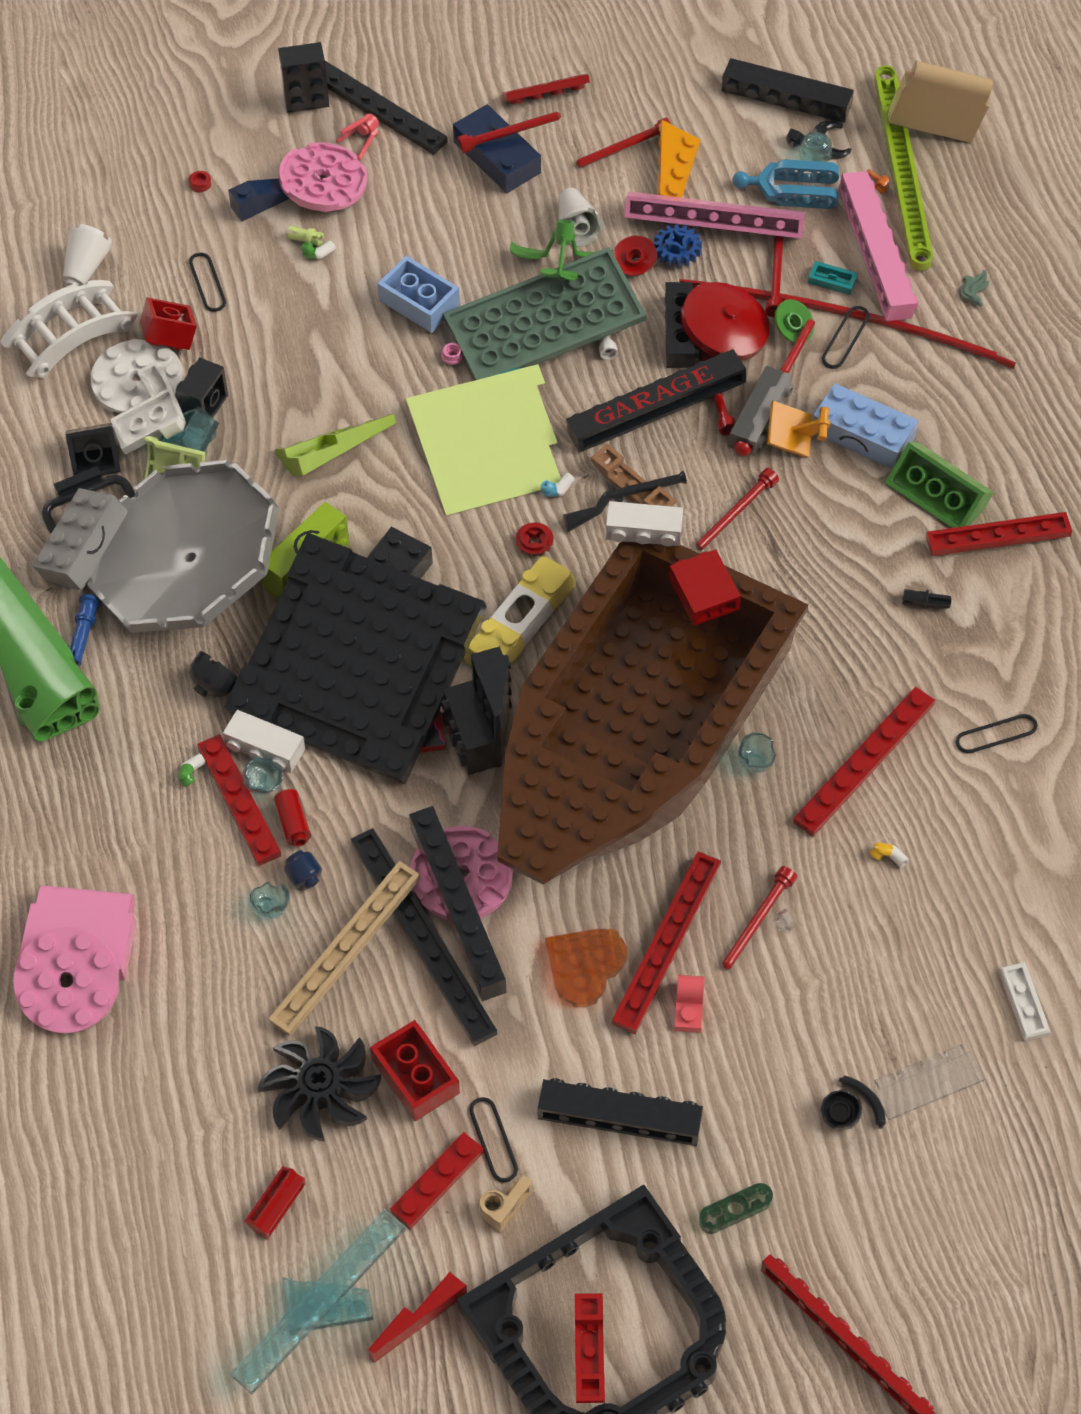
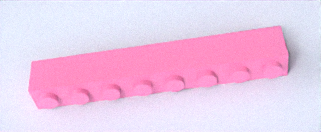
[838,171,918,321]
[624,192,805,238]

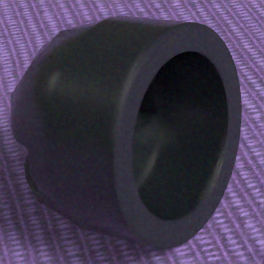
[786,128,805,147]

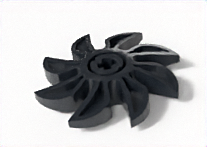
[258,1026,382,1141]

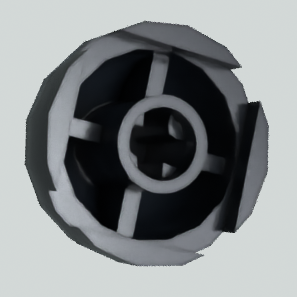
[189,651,238,698]

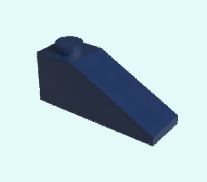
[228,178,290,222]

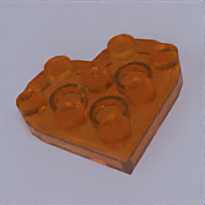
[545,929,627,1007]

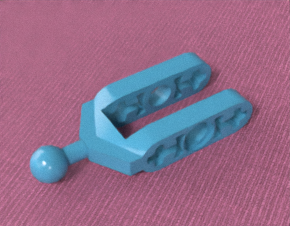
[732,159,840,209]

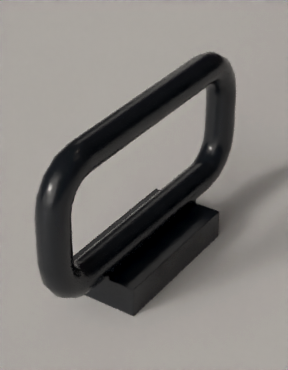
[41,466,135,534]

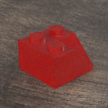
[140,297,197,350]

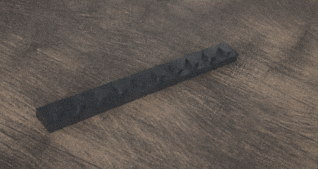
[351,828,497,1046]

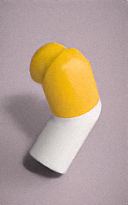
[870,842,909,868]

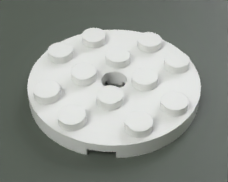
[91,339,184,414]

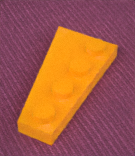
[657,120,701,198]

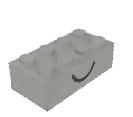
[32,488,128,590]

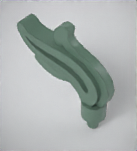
[961,270,989,307]

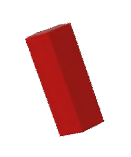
[244,1166,306,1240]

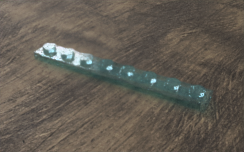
[230,1209,405,1395]

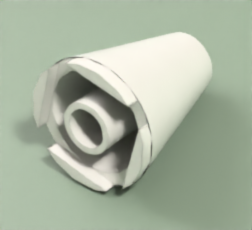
[559,188,603,247]
[62,224,113,287]

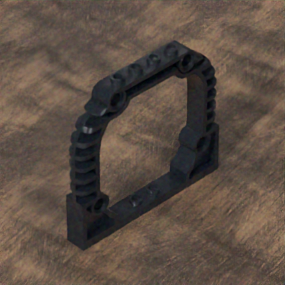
[457,1184,726,1414]

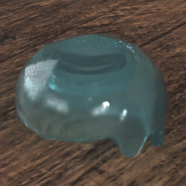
[799,131,832,162]
[738,732,777,773]
[242,758,283,795]
[249,882,290,919]

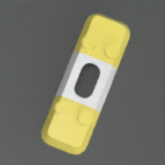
[463,557,576,666]

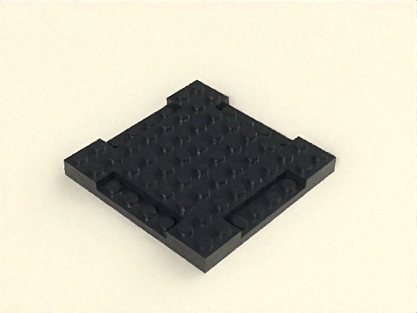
[224,532,487,784]

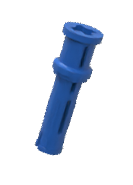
[70,594,101,666]

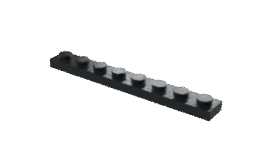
[325,61,448,155]

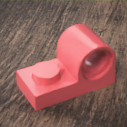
[674,975,704,1033]

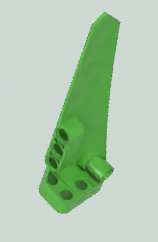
[0,557,99,742]

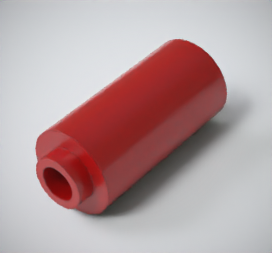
[274,789,311,847]

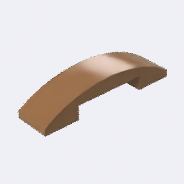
[591,444,677,507]

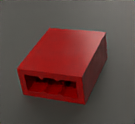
[670,549,741,626]

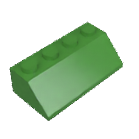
[885,442,994,528]

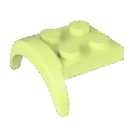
[144,436,206,479]

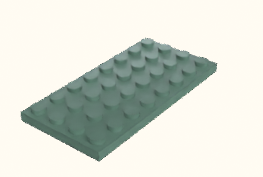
[443,247,647,380]

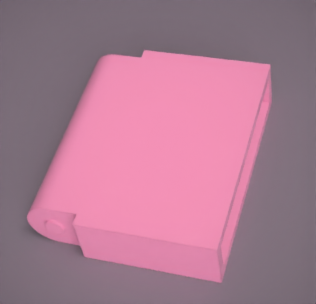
[18,885,136,981]

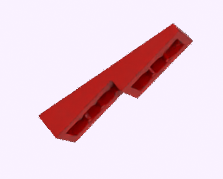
[368,1272,467,1363]

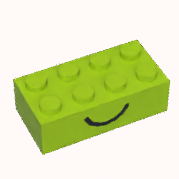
[262,501,350,600]

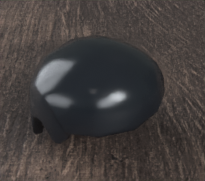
[820,1089,862,1131]

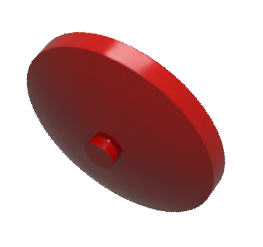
[681,282,770,361]

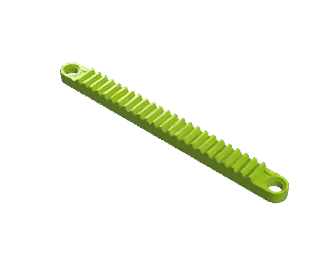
[874,65,933,271]

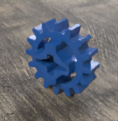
[654,224,702,268]

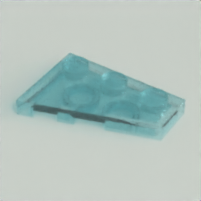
[282,1277,373,1334]

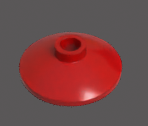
[613,235,657,276]

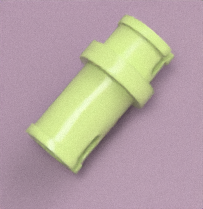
[287,225,324,246]

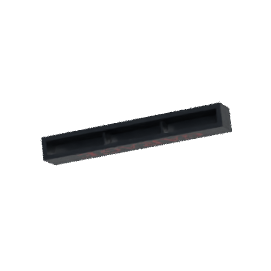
[566,349,746,453]
[409,806,507,1002]

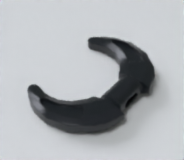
[813,120,852,158]

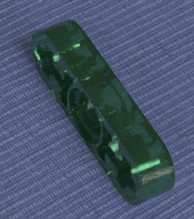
[699,1183,773,1234]

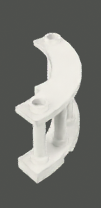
[0,280,138,378]

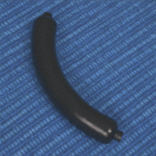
[839,1076,886,1129]

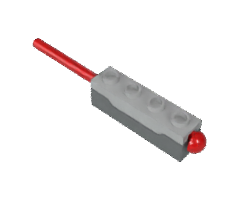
[729,319,815,457]

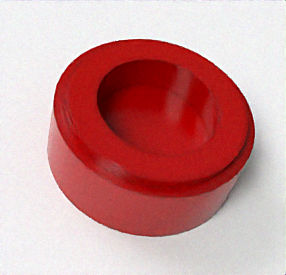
[189,171,212,192]

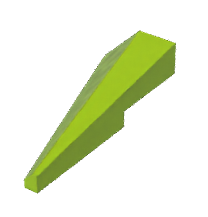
[275,414,396,476]

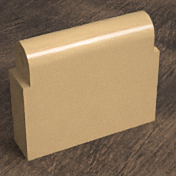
[888,60,993,143]

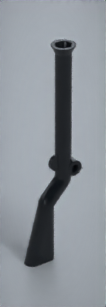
[563,471,687,533]

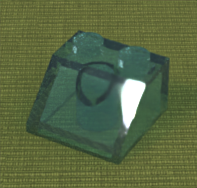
[160,406,219,456]

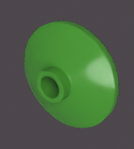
[775,300,814,343]

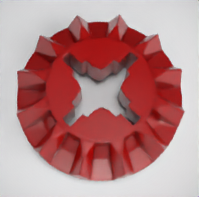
[516,522,554,557]

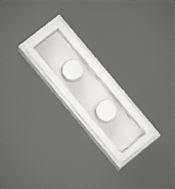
[999,962,1051,1042]

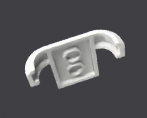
[110,363,186,455]

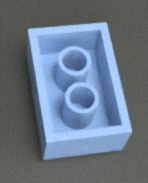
[377,256,460,333]

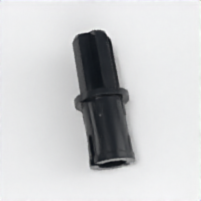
[902,589,952,609]

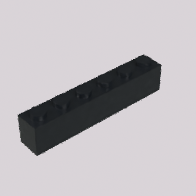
[721,58,854,123]
[537,1078,703,1146]

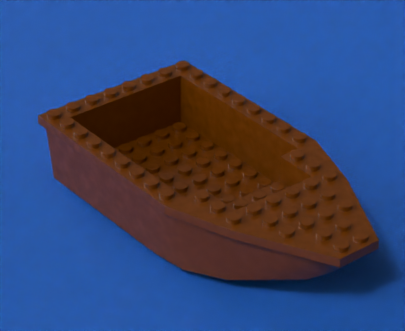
[497,541,809,885]

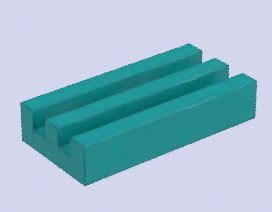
[808,261,858,295]

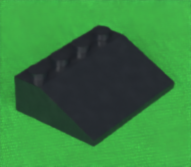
[471,646,512,768]

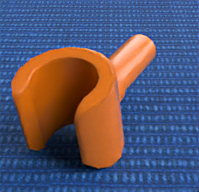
[867,169,889,193]

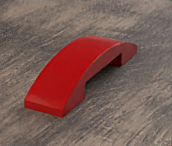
[575,1293,605,1403]

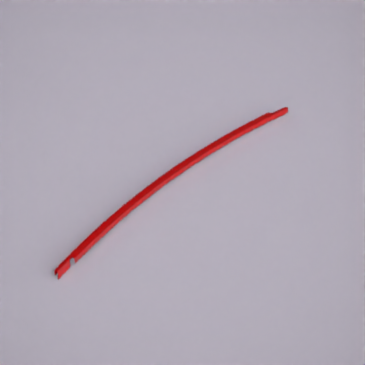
[679,279,1016,369]

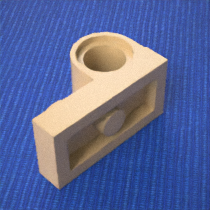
[480,1175,533,1233]

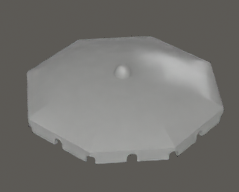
[87,460,280,633]

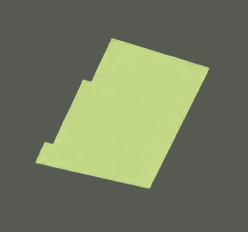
[406,364,561,515]

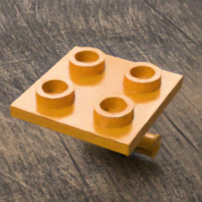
[767,401,830,458]

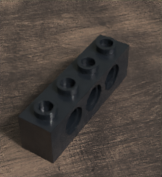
[665,282,699,368]

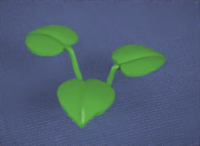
[510,219,613,280]

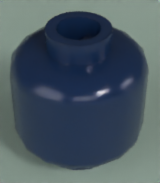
[284,850,322,889]

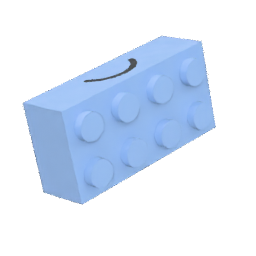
[813,383,918,469]

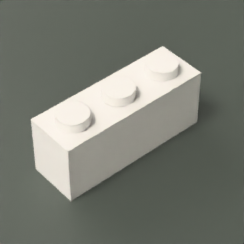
[606,501,683,546]
[223,710,305,773]

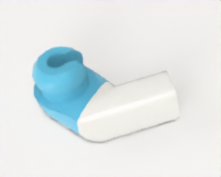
[540,473,575,497]

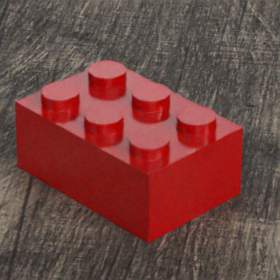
[370,1020,460,1121]

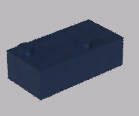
[453,104,541,194]

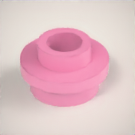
[441,343,464,365]

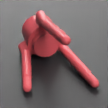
[336,113,379,160]

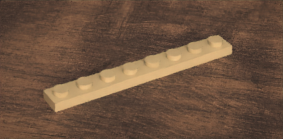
[269,861,421,1037]

